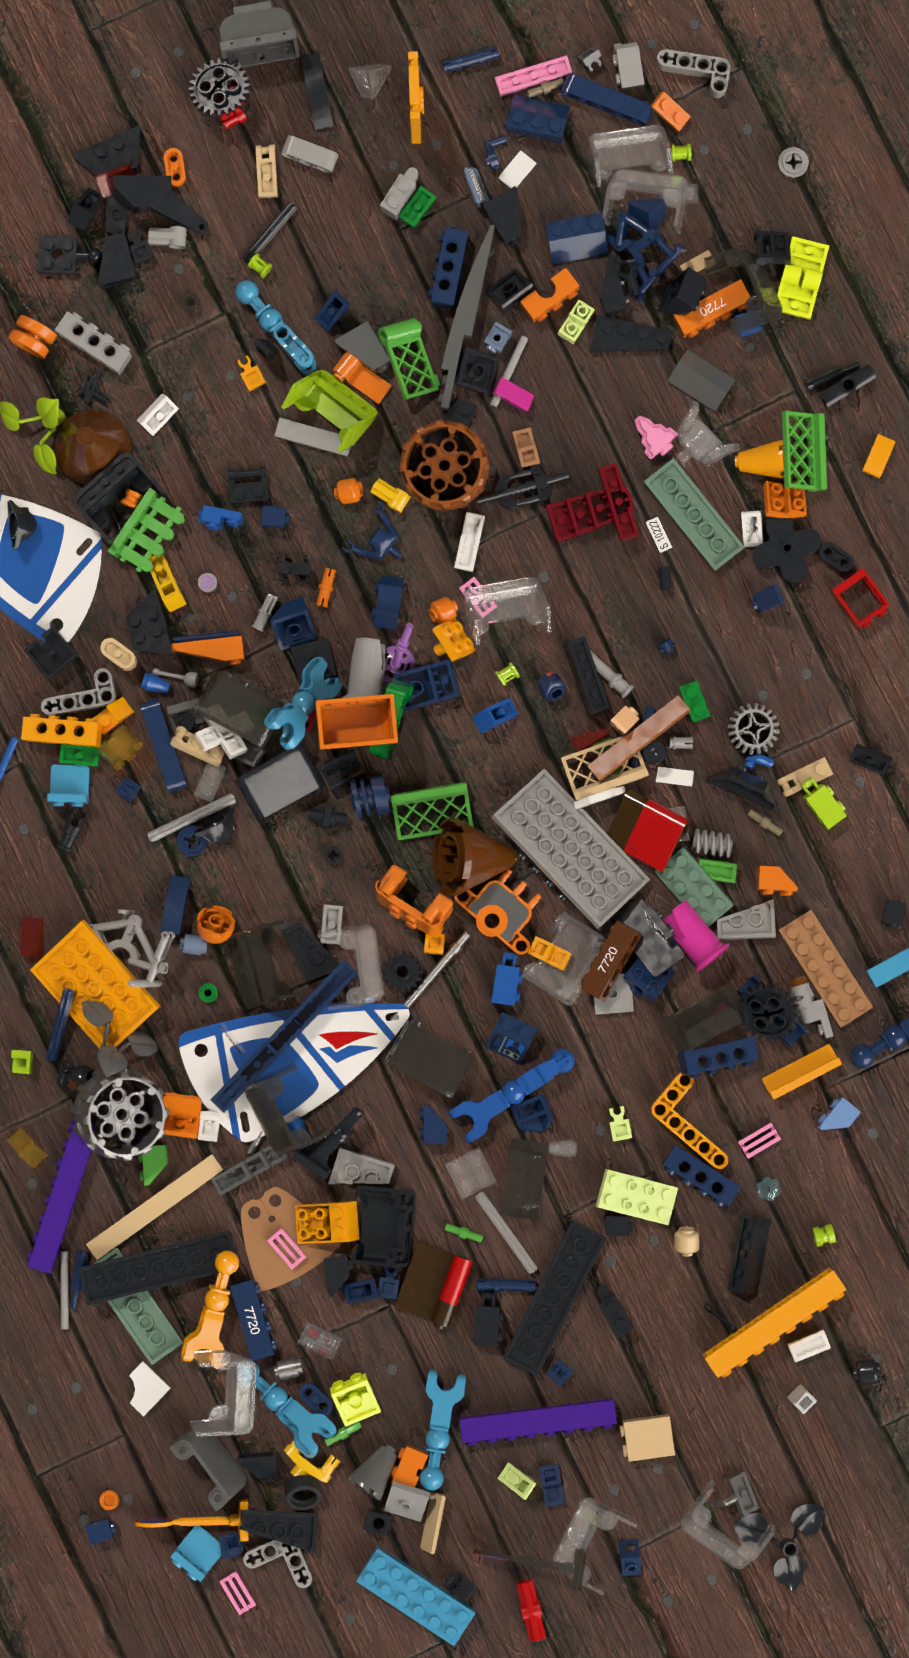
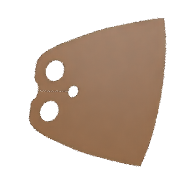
[241,1187,341,1291]

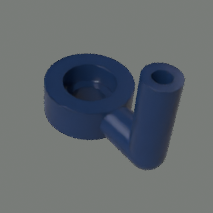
[484,135,507,170]

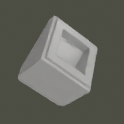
[787,1384,817,1414]

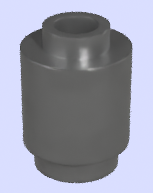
[274,1357,303,1380]

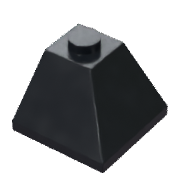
[237,1451,279,1481]

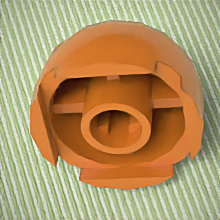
[196,905,235,944]

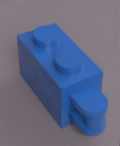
[491,952,523,1006]

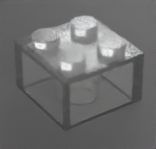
[445,1146,497,1199]

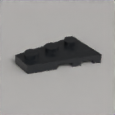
[424,398,477,452]
[282,922,340,983]

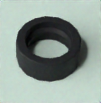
[284,1475,322,1510]

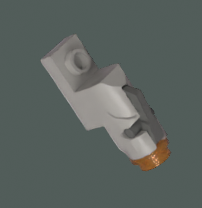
[790,976,833,1038]

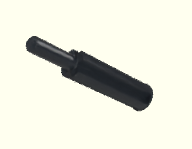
[804,361,860,390]

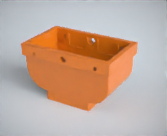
[315,694,398,750]

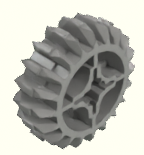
[728,703,780,755]

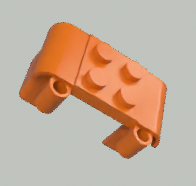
[375,865,453,937]

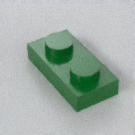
[399,186,436,228]
[679,681,710,723]
[59,744,100,767]

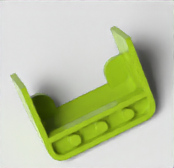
[281,370,377,453]

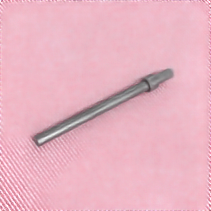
[390,932,470,1021]

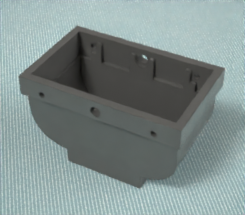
[220,1,300,68]

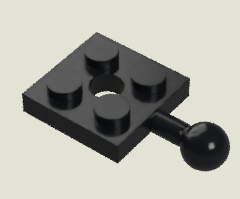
[37,235,103,275]

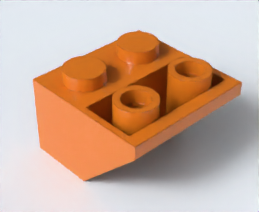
[755,866,798,896]

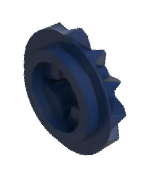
[177,826,207,856]

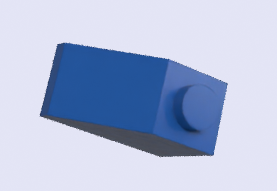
[472,698,519,734]

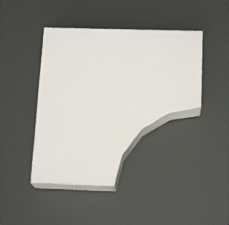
[129,1361,171,1417]

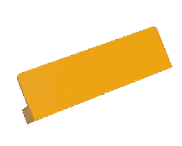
[762,1044,842,1100]

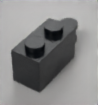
[596,1285,634,1338]
[474,1292,503,1347]

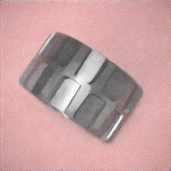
[70,1068,169,1162]

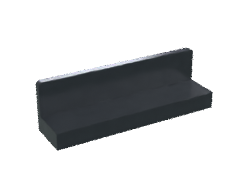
[563,636,610,717]
[728,1214,771,1295]

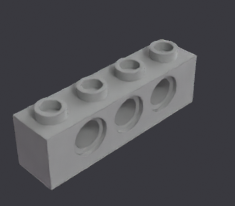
[55,311,132,375]

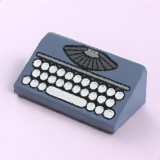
[464,167,490,208]

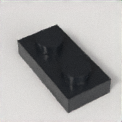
[849,743,892,775]

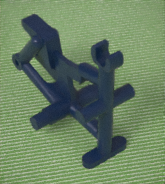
[606,211,688,302]

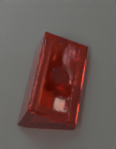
[95,163,135,198]
[21,918,43,957]

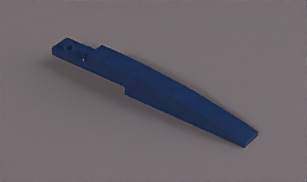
[210,960,358,1113]

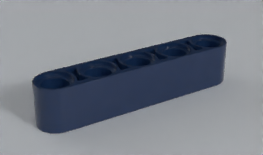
[561,74,653,126]
[140,698,187,793]

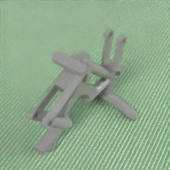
[89,909,175,987]

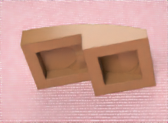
[512,427,540,468]

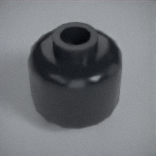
[853,1358,882,1386]

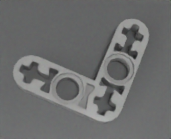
[243,1540,312,1588]

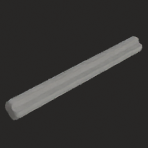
[147,794,236,842]
[475,1191,537,1274]

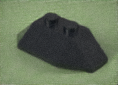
[705,765,778,812]

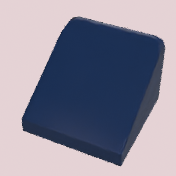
[219,1532,244,1559]

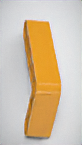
[651,1072,728,1169]

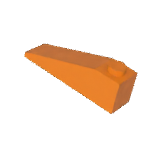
[172,636,245,665]

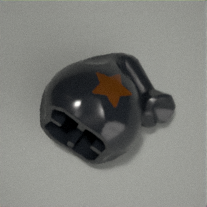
[56,1060,95,1098]

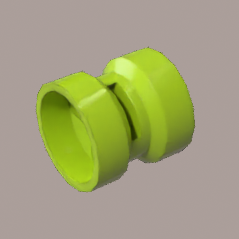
[812,1224,836,1247]

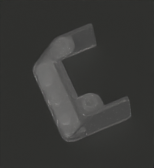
[589,125,673,187]
[602,169,688,234]
[464,578,551,646]
[317,925,384,1011]
[190,1350,257,1437]
[681,1479,775,1569]
[553,1497,638,1596]

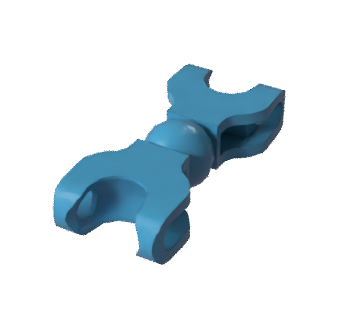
[264,657,343,750]

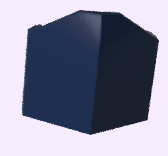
[510,1094,554,1133]

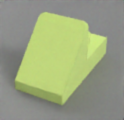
[497,1462,536,1500]

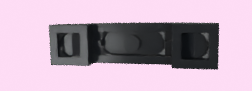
[300,53,334,131]

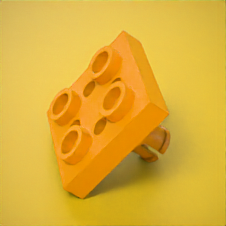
[432,618,476,662]

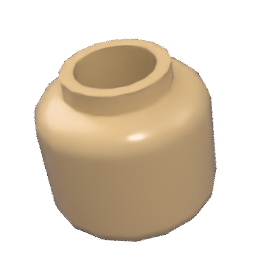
[674,1226,700,1257]

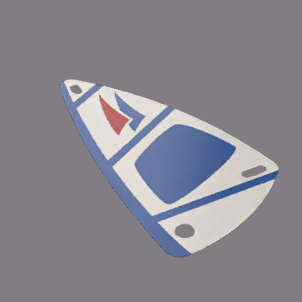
[0,494,102,642]
[178,1003,410,1142]

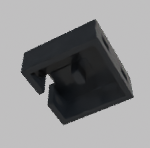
[24,626,79,680]

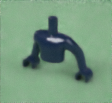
[341,502,403,560]

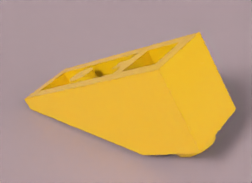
[149,554,187,612]

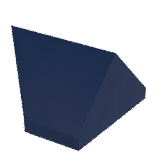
[628,198,666,236]

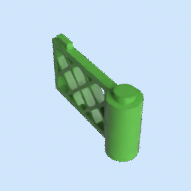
[378,318,441,401]

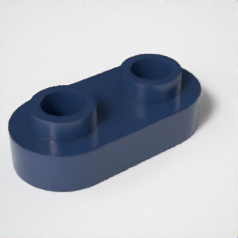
[299,1383,333,1416]

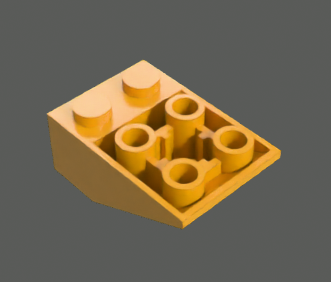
[295,1201,359,1244]

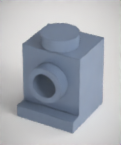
[484,322,512,354]

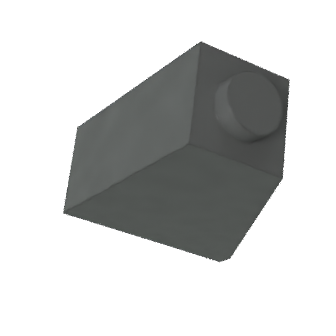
[334,321,391,373]

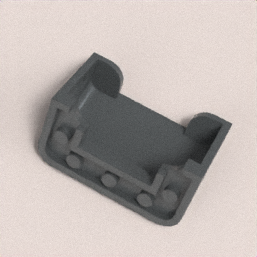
[170,1423,247,1511]

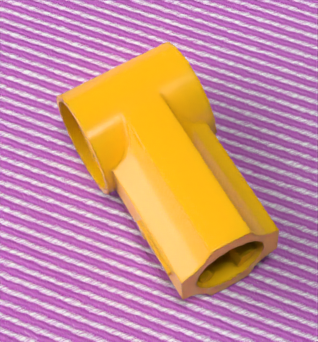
[370,478,411,513]

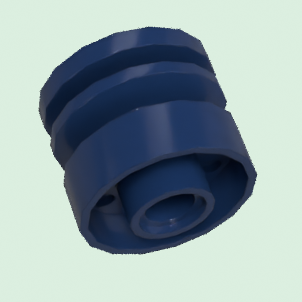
[349,773,391,819]

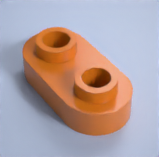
[164,148,186,187]

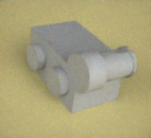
[612,42,644,89]

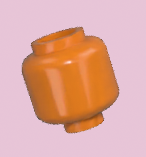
[334,478,363,504]
[428,597,458,625]

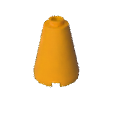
[735,440,784,478]

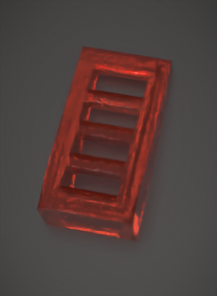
[569,728,610,752]

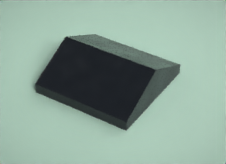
[456,347,499,395]

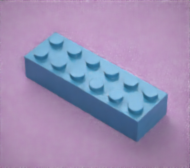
[356,1545,476,1646]

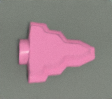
[634,416,678,460]

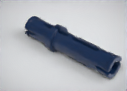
[442,46,500,73]
[477,1277,535,1293]

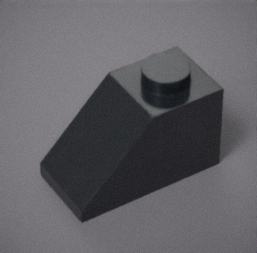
[68,188,105,231]
[324,1254,353,1297]

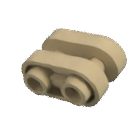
[101,638,137,671]

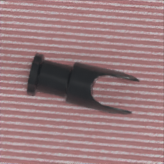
[56,808,87,854]

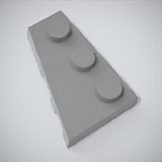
[717,899,776,940]
[328,1147,395,1184]

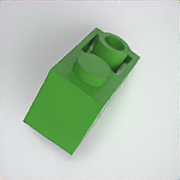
[139,1144,168,1186]

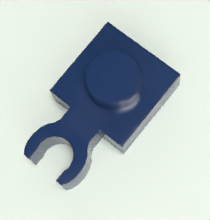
[378,1267,399,1300]

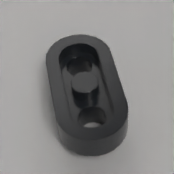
[818,542,854,573]

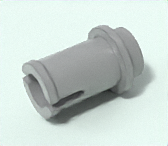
[668,735,693,750]

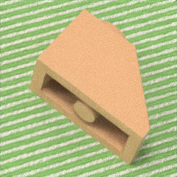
[609,706,639,736]

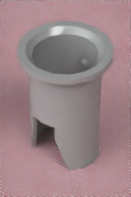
[342,638,385,698]

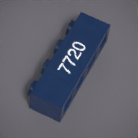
[230,1278,277,1361]

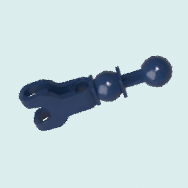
[850,1017,909,1069]

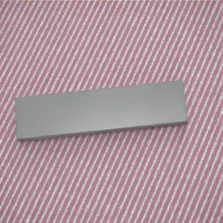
[274,418,351,457]

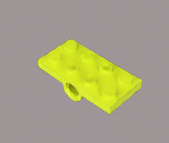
[773,236,829,320]

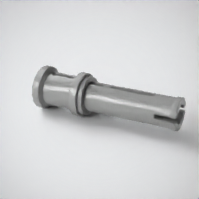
[590,650,635,699]

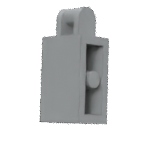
[380,167,418,221]

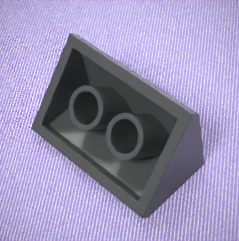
[667,350,736,412]

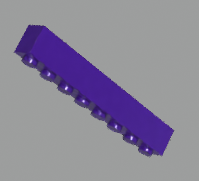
[26,1121,96,1274]
[460,1398,617,1445]

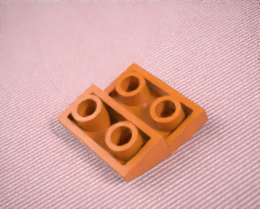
[763,481,807,518]

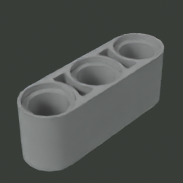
[281,135,339,174]

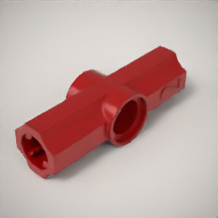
[517,1579,546,1642]

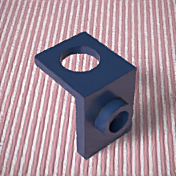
[619,1539,641,1576]

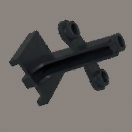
[293,1107,363,1179]

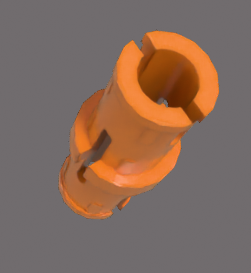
[316,568,336,608]

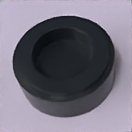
[175,713,195,732]

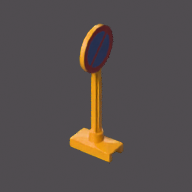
[135,1499,248,1541]

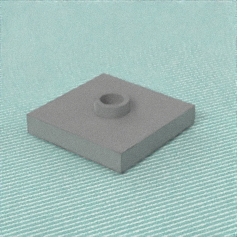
[594,974,634,1015]
[384,1481,430,1522]

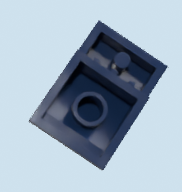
[393,659,462,712]

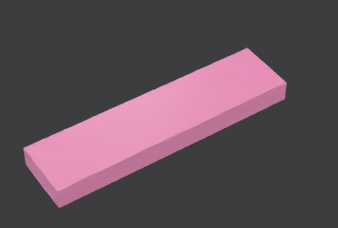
[495,55,573,97]

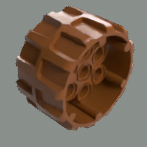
[399,419,490,512]

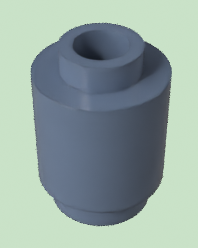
[179,934,208,955]

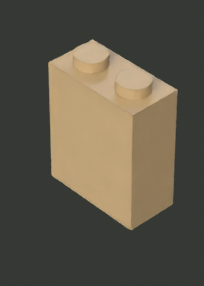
[620,1414,675,1462]

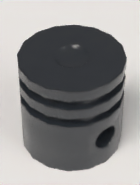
[642,741,666,765]

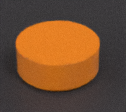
[99,1490,119,1510]

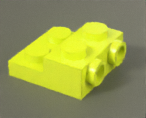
[330,1373,381,1427]

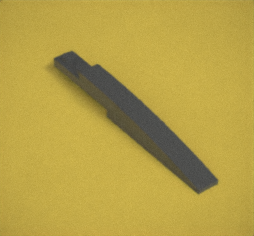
[438,225,495,412]

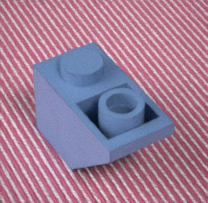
[817,1097,861,1130]

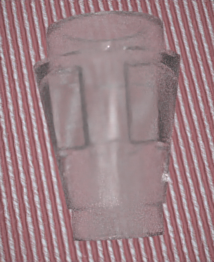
[549,1139,577,1158]

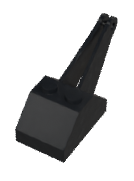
[109,175,208,234]

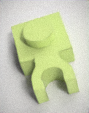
[609,1106,632,1142]

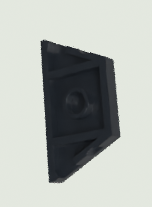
[72,125,141,183]
[125,589,175,656]

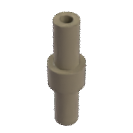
[527,78,564,98]
[747,809,783,836]

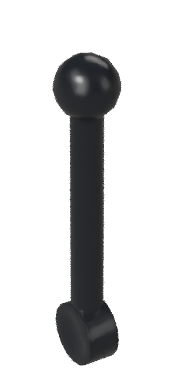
[704,1303,737,1332]

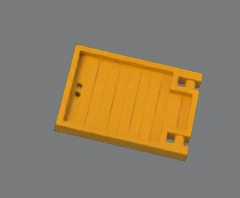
[408,51,424,144]

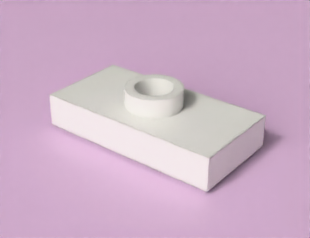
[788,1330,831,1362]

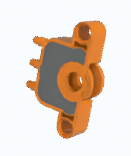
[454,869,541,955]

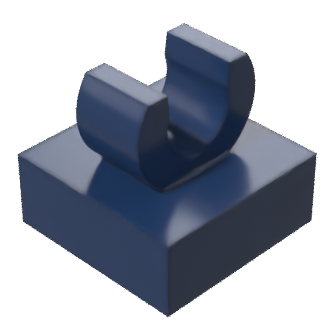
[114,776,142,803]
[546,1358,574,1386]

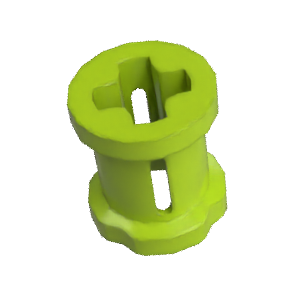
[671,144,691,162]
[247,253,273,279]
[495,662,520,686]

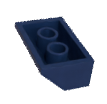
[506,94,570,144]
[545,212,608,265]

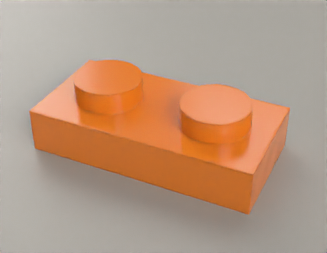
[650,92,691,131]

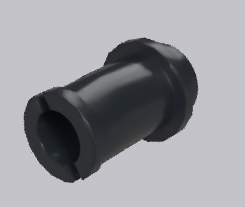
[657,566,672,590]

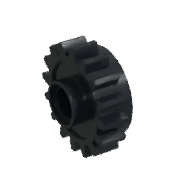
[381,950,423,993]

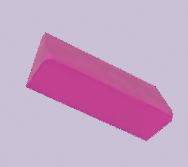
[492,377,534,412]

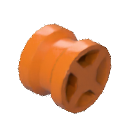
[120,489,144,510]

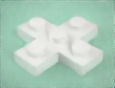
[195,703,254,760]

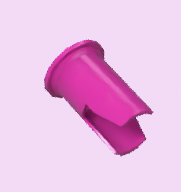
[662,900,730,973]

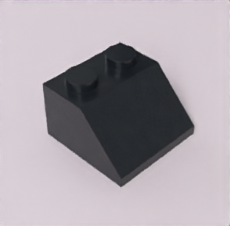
[657,267,707,316]

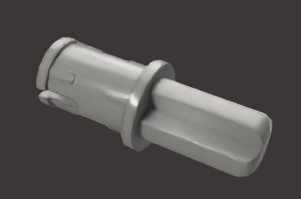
[252,594,278,632]

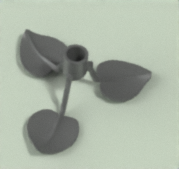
[81,1000,158,1078]

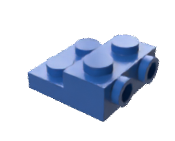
[198,505,244,531]

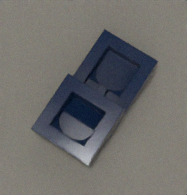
[539,1464,565,1508]

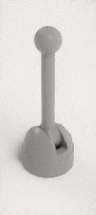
[152,668,199,688]

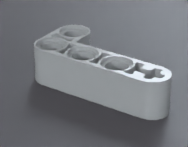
[656,49,730,98]
[41,668,117,716]

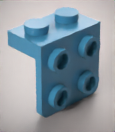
[47,764,90,807]
[171,1526,221,1582]

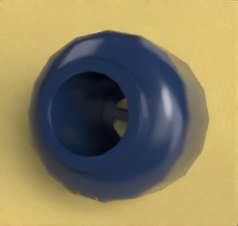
[538,672,566,700]

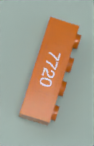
[672,279,752,338]

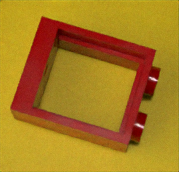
[830,568,890,629]

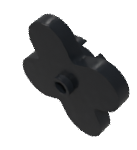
[752,517,821,583]

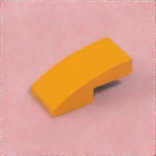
[862,434,896,479]
[528,936,573,971]

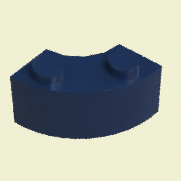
[371,575,404,630]

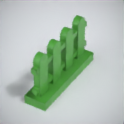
[108,488,185,573]

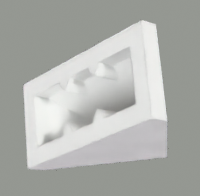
[741,511,763,547]

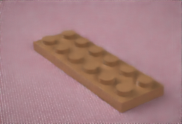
[778,910,873,1028]

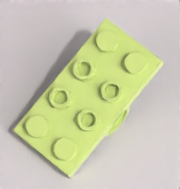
[596,1169,678,1225]

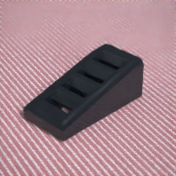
[254,339,279,361]

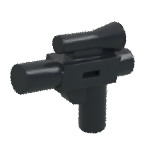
[77,368,108,404]

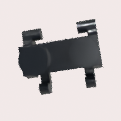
[279,554,311,584]

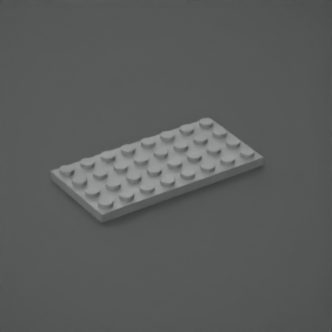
[491,769,650,929]

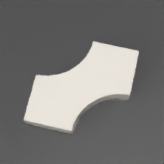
[574,786,626,809]

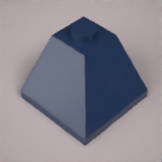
[270,597,317,651]

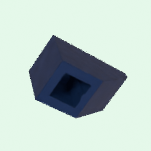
[420,1105,447,1144]

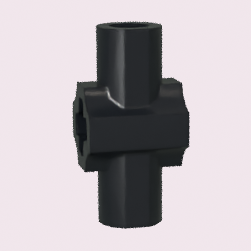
[308,806,348,828]

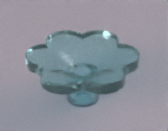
[757,1177,780,1201]

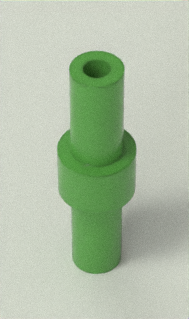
[445,1223,483,1243]
[325,1421,362,1446]

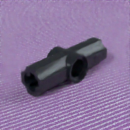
[819,364,877,408]

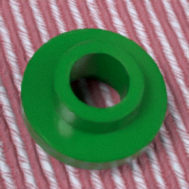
[199,983,218,1003]

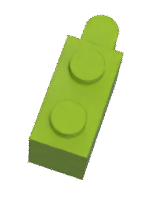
[800,777,847,830]

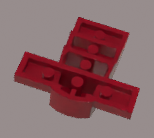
[545,463,639,543]

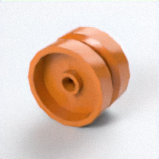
[7,315,57,359]

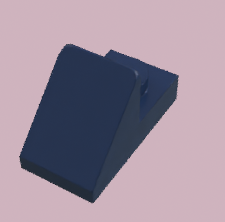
[314,290,350,331]
[342,1277,379,1304]

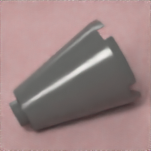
[347,1444,397,1501]

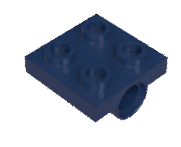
[623,958,676,1002]

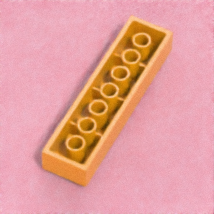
[702,1268,846,1378]

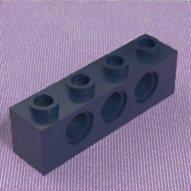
[428,227,468,309]
[677,1036,759,1078]
[662,1145,741,1207]

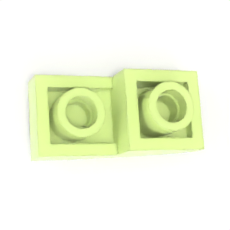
[557,300,595,344]

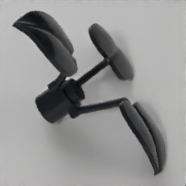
[734,1503,825,1591]

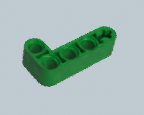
[369,680,413,759]

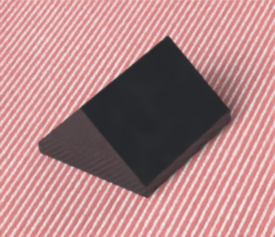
[485,268,533,314]

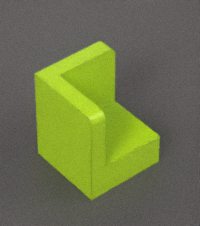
[11,1050,33,1074]

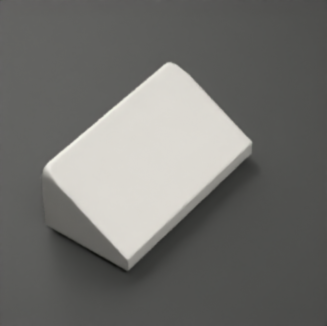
[137,394,179,436]

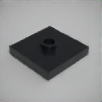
[291,638,337,685]

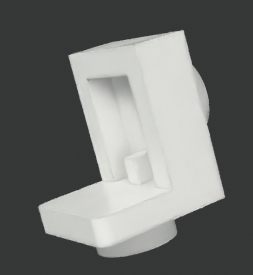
[198,1110,220,1142]

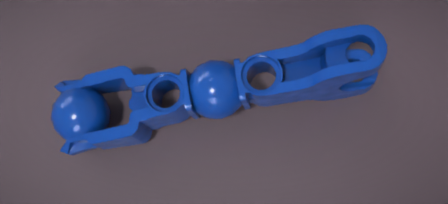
[448,1049,575,1143]

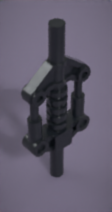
[476,465,570,510]

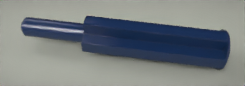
[70,1250,89,1310]

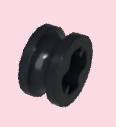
[325,847,342,864]

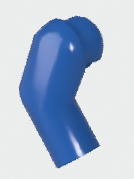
[744,754,774,769]

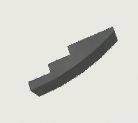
[211,1139,290,1196]

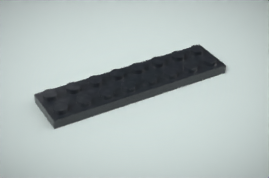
[503,1219,607,1376]
[78,1230,239,1306]

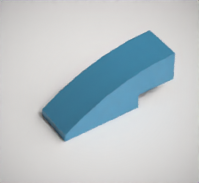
[865,948,909,988]

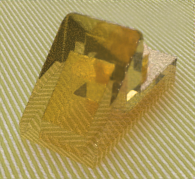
[7,1127,48,1169]

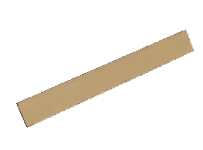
[86,1154,224,1260]

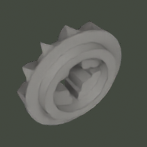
[778,147,809,178]

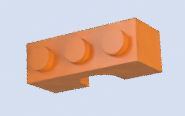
[520,268,579,323]

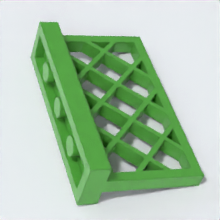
[782,411,827,492]
[390,782,473,841]

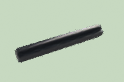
[242,202,297,263]

